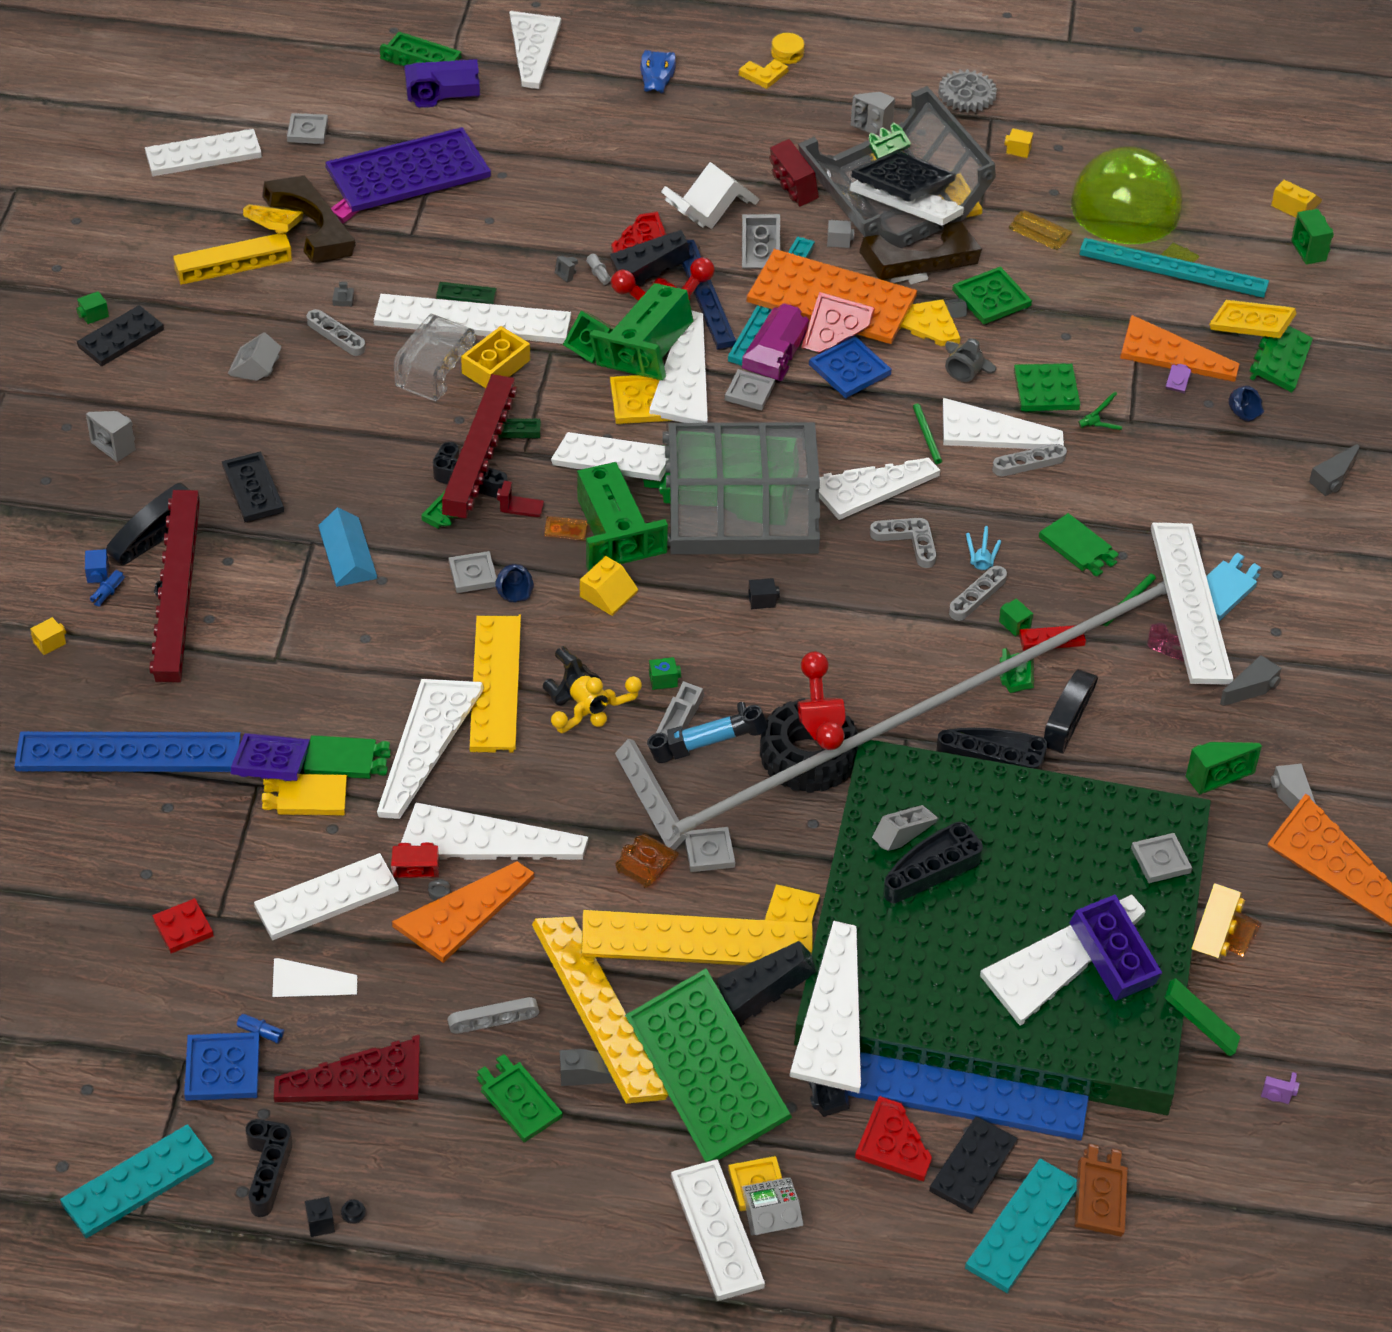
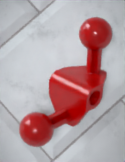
[611,257,715,301]
[798,651,845,750]

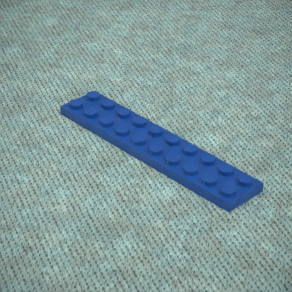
[14,732,241,772]
[847,1052,1088,1141]

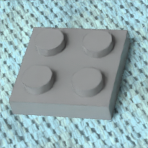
[287,113,328,144]
[725,369,775,411]
[449,551,497,593]
[684,827,735,872]
[1131,833,1192,883]

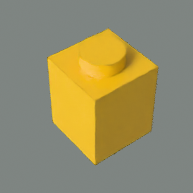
[1004,128,1033,158]
[30,617,66,655]

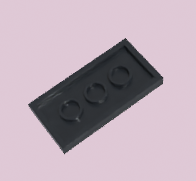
[77,305,164,367]
[222,451,284,522]
[929,1116,1018,1214]

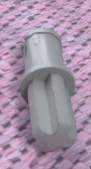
[586,254,611,285]

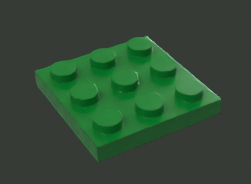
[952,266,1032,325]
[1014,363,1080,411]

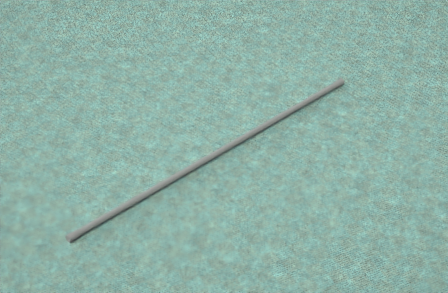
[672,581,1167,836]

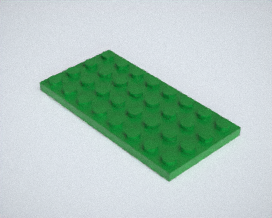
[625,969,792,1162]

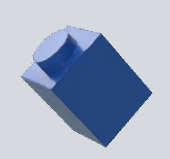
[85,549,109,583]

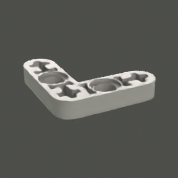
[870,518,936,568]

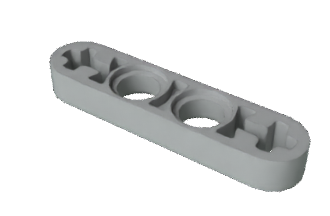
[307,309,366,356]
[992,444,1067,476]
[949,566,1007,621]
[447,997,539,1034]

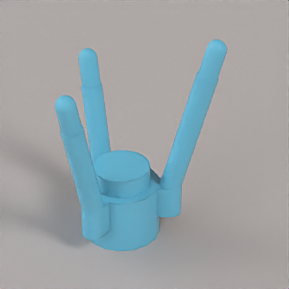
[966,526,1001,570]

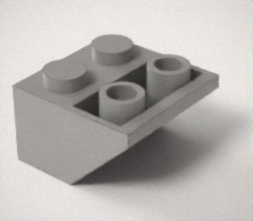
[850,92,895,136]

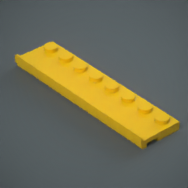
[470,614,521,753]

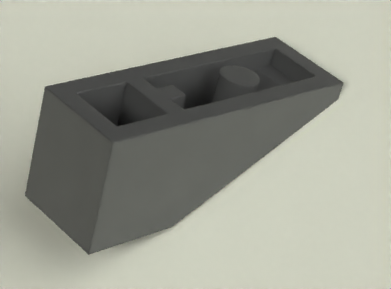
[1309,444,1360,496]
[1220,655,1282,706]
[560,1049,615,1086]

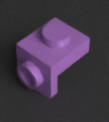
[1166,364,1191,393]
[1261,1072,1300,1104]

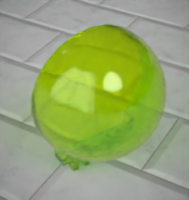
[1071,146,1183,244]

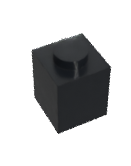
[748,578,780,609]
[304,1196,335,1237]

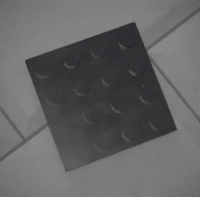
[851,150,956,202]

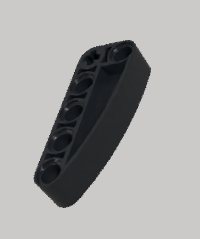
[106,483,190,565]
[1044,669,1098,754]
[936,728,1047,770]
[883,822,983,903]

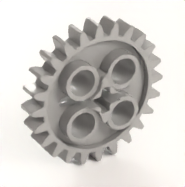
[938,69,997,113]

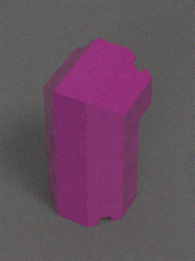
[742,303,809,381]

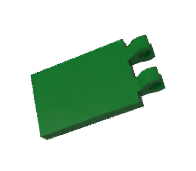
[1039,513,1119,577]
[304,735,391,779]
[477,1054,563,1143]

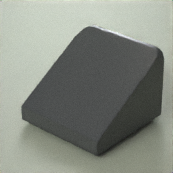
[944,298,967,318]

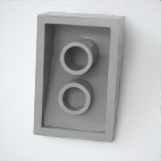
[742,214,780,269]

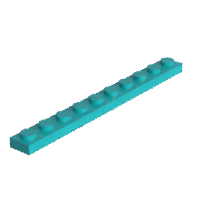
[728,236,815,366]
[1079,238,1269,298]

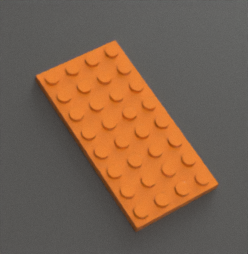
[746,249,917,344]

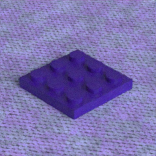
[231,733,310,781]

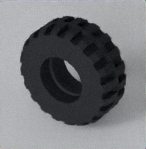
[760,698,858,793]

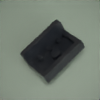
[808,1081,850,1117]

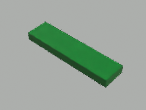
[1164,978,1240,1056]

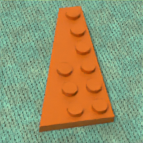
[1120,315,1239,382]
[392,861,534,963]

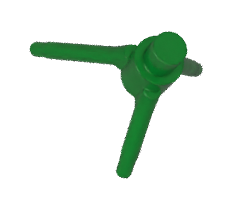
[1078,391,1122,430]

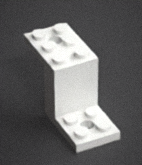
[661,162,760,229]

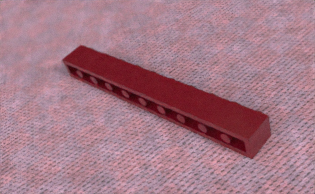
[442,374,517,518]
[150,490,200,682]

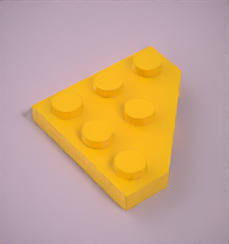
[243,204,303,234]
[900,299,961,346]

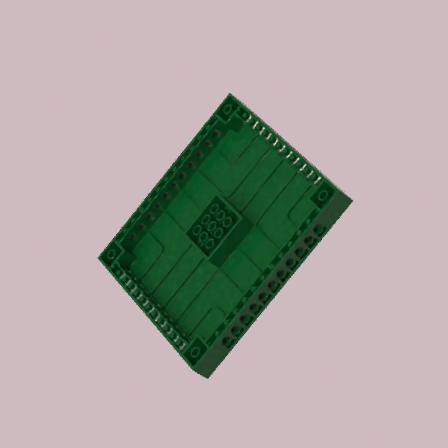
[794,740,1211,1116]

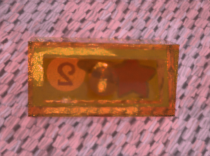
[544,516,588,541]

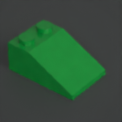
[1185,742,1262,795]

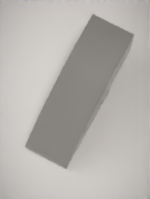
[656,681,705,737]

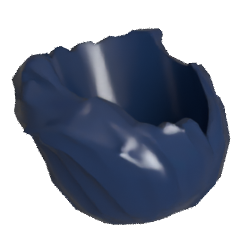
[1228,386,1264,422]
[495,564,534,602]

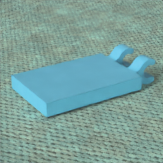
[1206,553,1261,621]

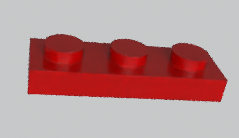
[1019,625,1086,651]

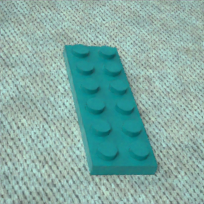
[60,1124,214,1239]
[965,1159,1077,1294]

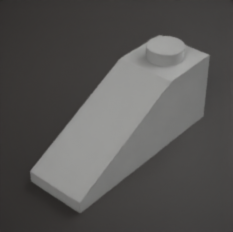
[1271,764,1316,811]
[872,805,938,851]

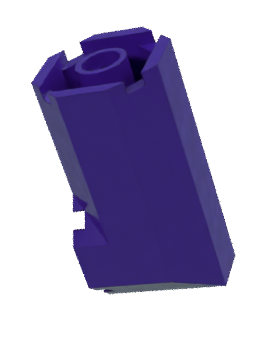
[405,59,480,108]

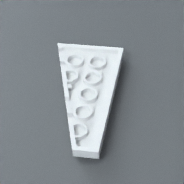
[510,11,561,89]
[942,398,1064,449]

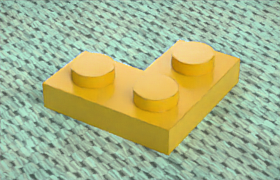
[739,59,789,89]

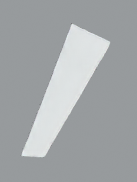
[273,958,357,997]

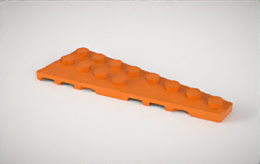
[1267,793,1392,927]

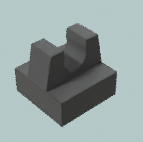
[554,255,578,282]
[332,282,354,307]

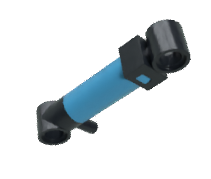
[647,702,768,763]

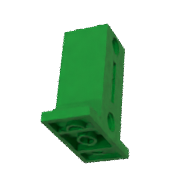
[589,283,694,381]
[577,462,668,572]

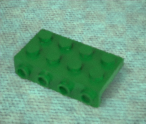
[380,32,462,67]
[1249,326,1313,393]

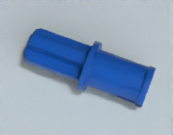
[90,570,125,607]
[237,1014,284,1044]

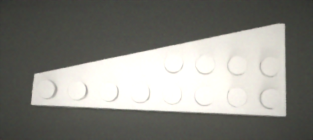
[649,311,707,423]
[377,679,484,819]
[401,803,588,860]
[980,895,1146,1025]
[790,921,861,1093]

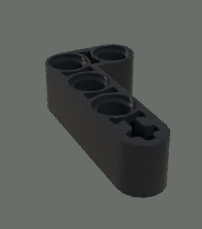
[433,442,508,498]
[245,1119,293,1217]

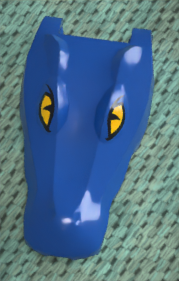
[640,50,676,93]

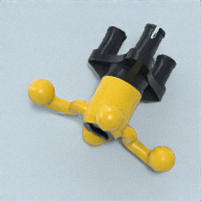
[543,646,642,733]

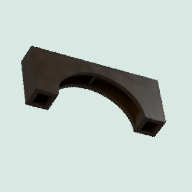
[262,175,356,263]
[859,221,982,280]

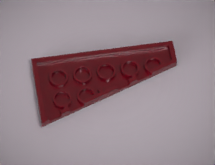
[274,1034,420,1102]

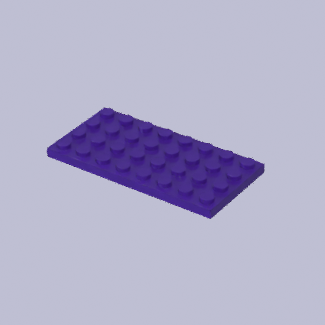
[325,127,491,212]

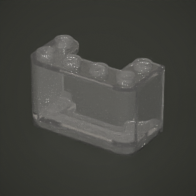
[394,314,476,402]

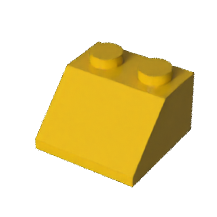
[1271,180,1322,218]
[580,556,638,616]

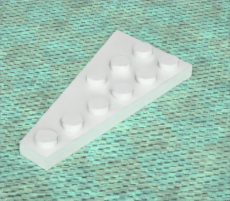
[806,458,940,520]

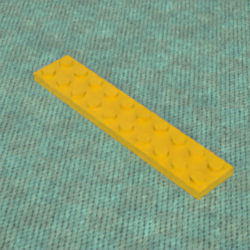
[582,910,812,965]
[532,917,669,1104]

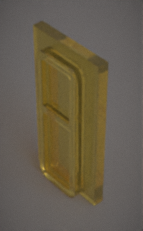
[1009,210,1072,250]

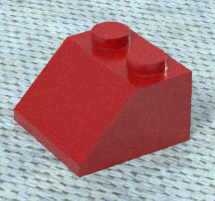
[391,842,439,878]

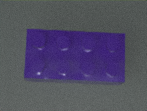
[1069,894,1162,1001]

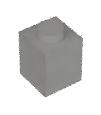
[827,220,854,248]

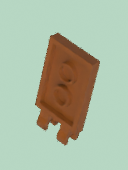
[1075,1144,1127,1237]

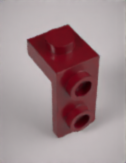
[497,481,544,517]

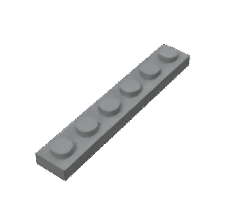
[615,739,688,851]

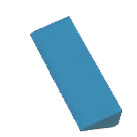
[318,507,377,587]

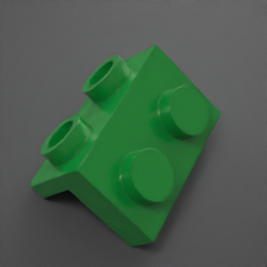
[1000,648,1034,693]

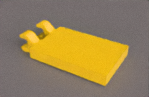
[262,774,347,815]

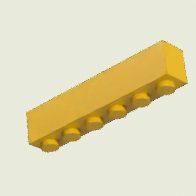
[173,233,292,285]

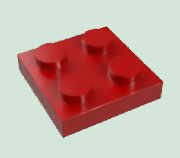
[152,898,214,954]

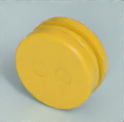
[771,33,804,64]

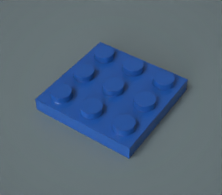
[809,336,892,398]
[184,1032,260,1100]

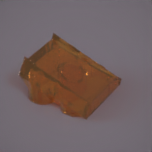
[615,834,679,888]

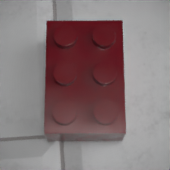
[769,139,819,207]

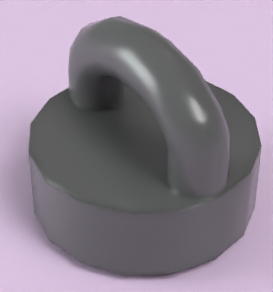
[428,879,451,901]

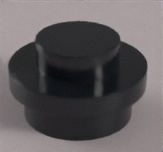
[341,1199,366,1224]

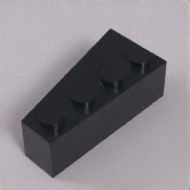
[610,230,691,295]
[717,941,816,1027]

